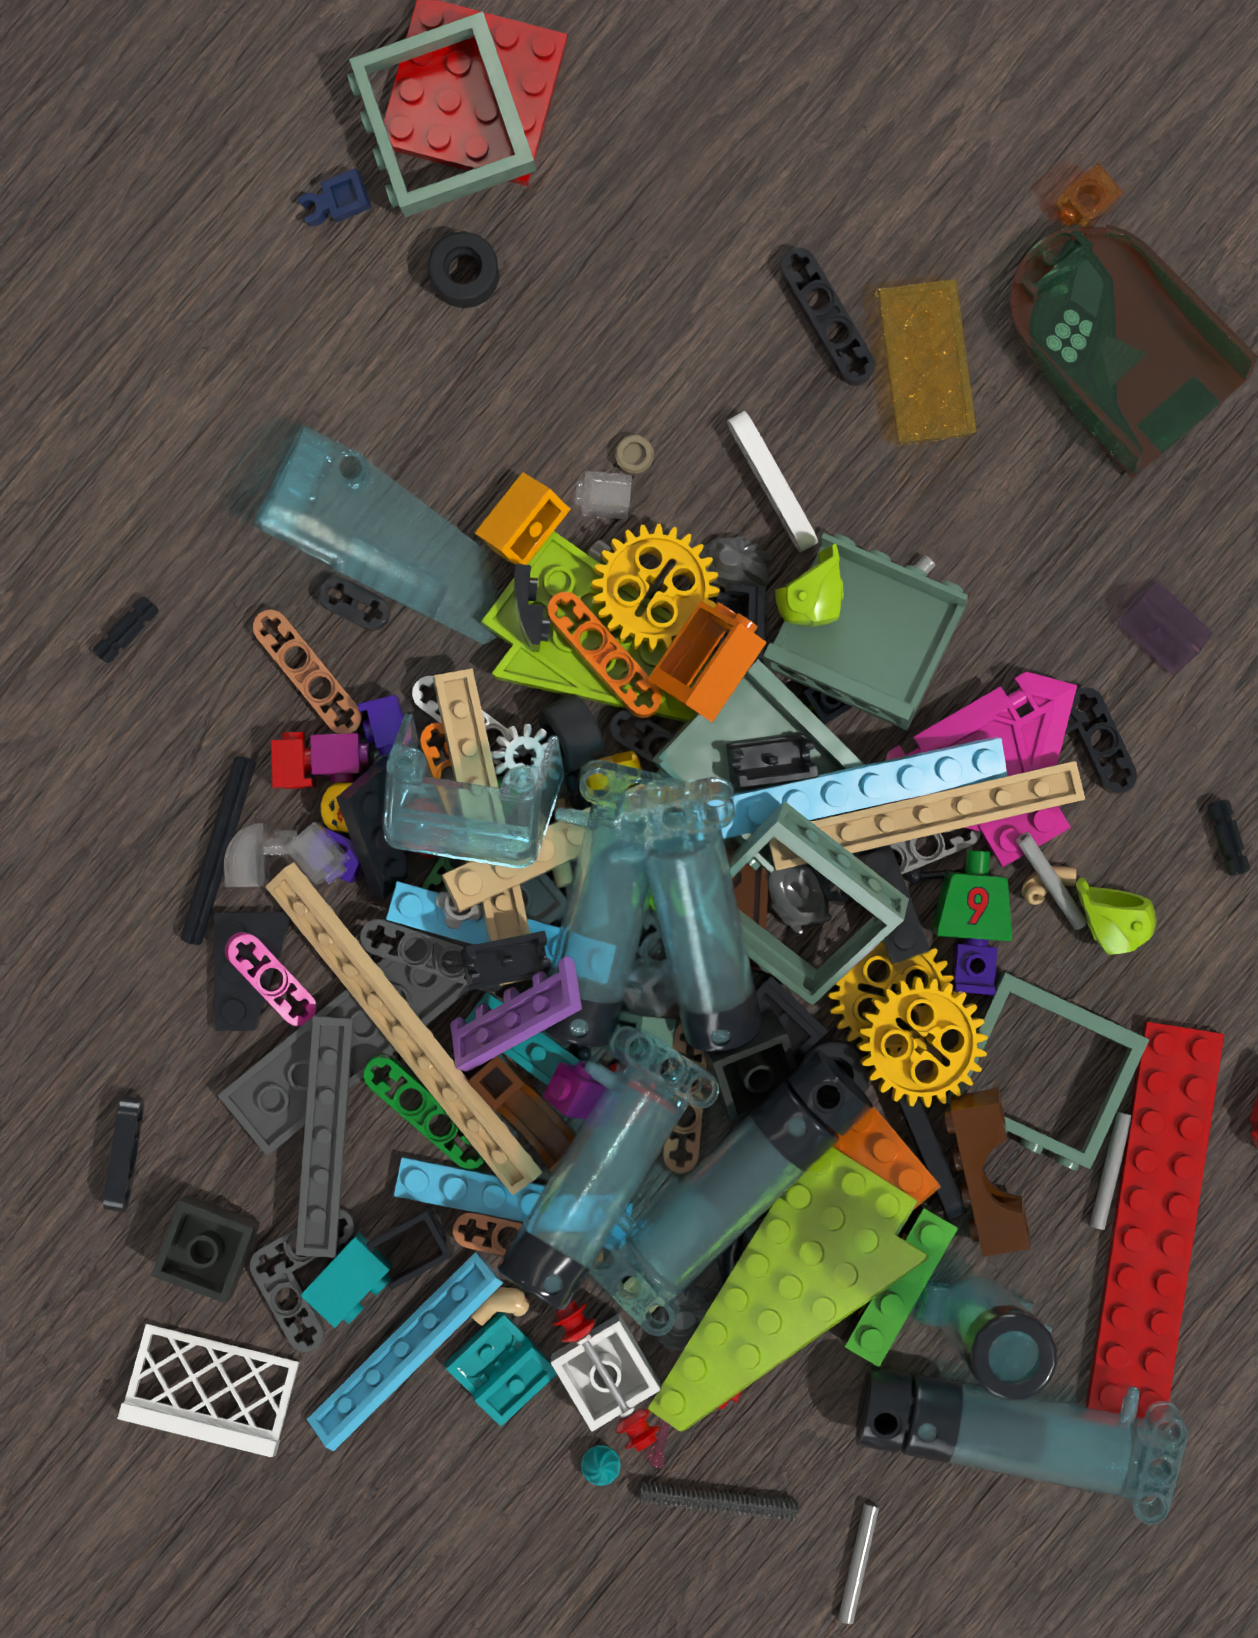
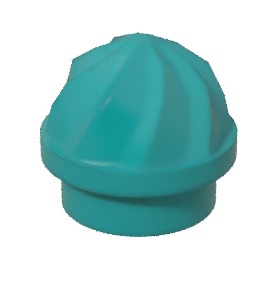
[581,1445,621,1486]

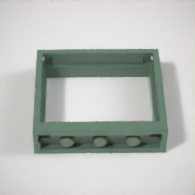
[347,11,537,217]
[689,801,909,1005]
[946,972,1149,1171]

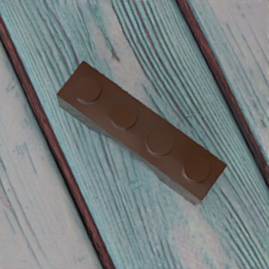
[468,1053,605,1198]
[945,1088,1030,1256]

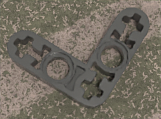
[250,1207,356,1352]

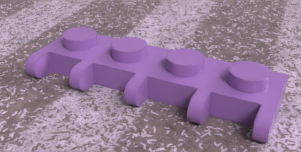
[450,956,582,1072]

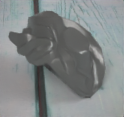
[699,536,773,588]
[768,864,833,934]
[652,1287,720,1350]

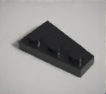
[336,756,408,899]
[214,912,292,1031]

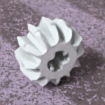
[491,724,559,792]

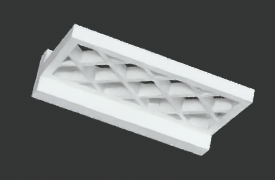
[117,1324,300,1457]

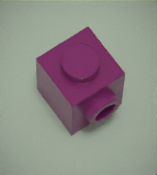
[310,733,370,783]
[543,1061,615,1122]

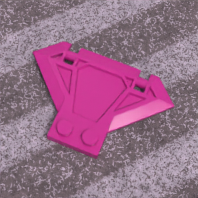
[881,671,1077,867]

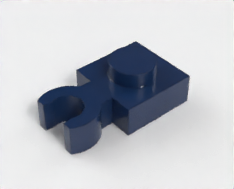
[298,168,372,226]

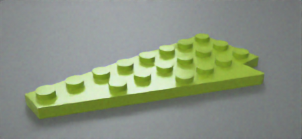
[481,531,713,722]
[648,1147,929,1432]

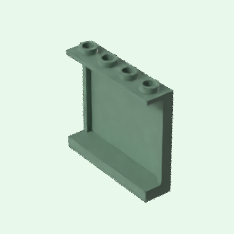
[763,533,968,730]
[651,659,864,873]

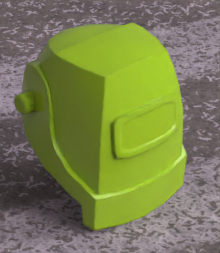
[775,543,844,627]
[1076,878,1157,955]

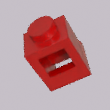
[271,732,317,789]

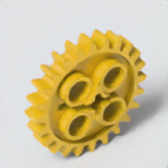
[591,524,720,653]
[827,941,956,1054]
[857,977,988,1107]

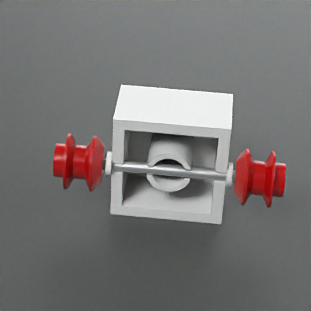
[550,1300,660,1452]

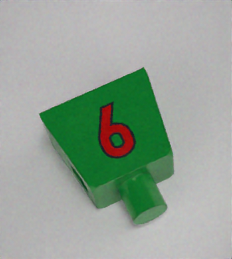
[931,849,1012,941]

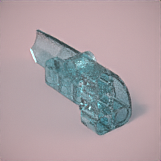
[253,424,499,645]

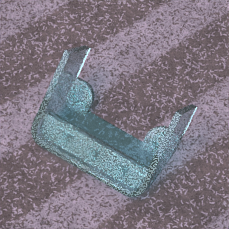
[382,714,564,868]

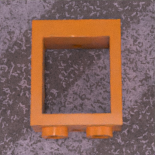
[647,601,767,723]

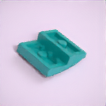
[444,1312,557,1426]

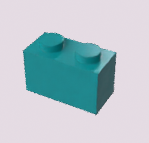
[300,1232,393,1328]

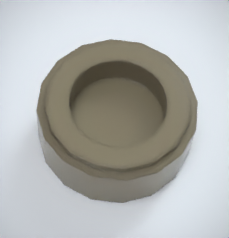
[615,435,654,476]

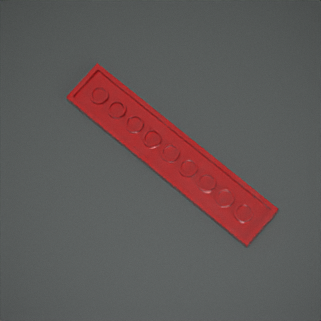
[1085,1021,1224,1425]

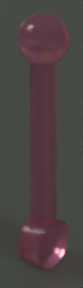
[650,1420,670,1469]

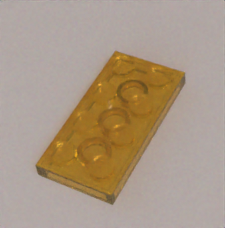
[877,279,977,445]

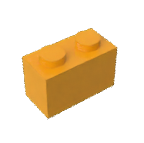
[475,472,571,565]

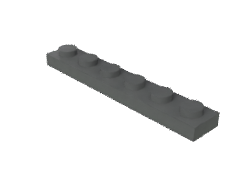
[295,1015,354,1258]

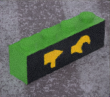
[840,1204,958,1367]

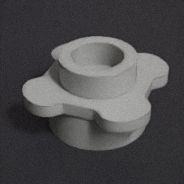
[436,892,482,929]

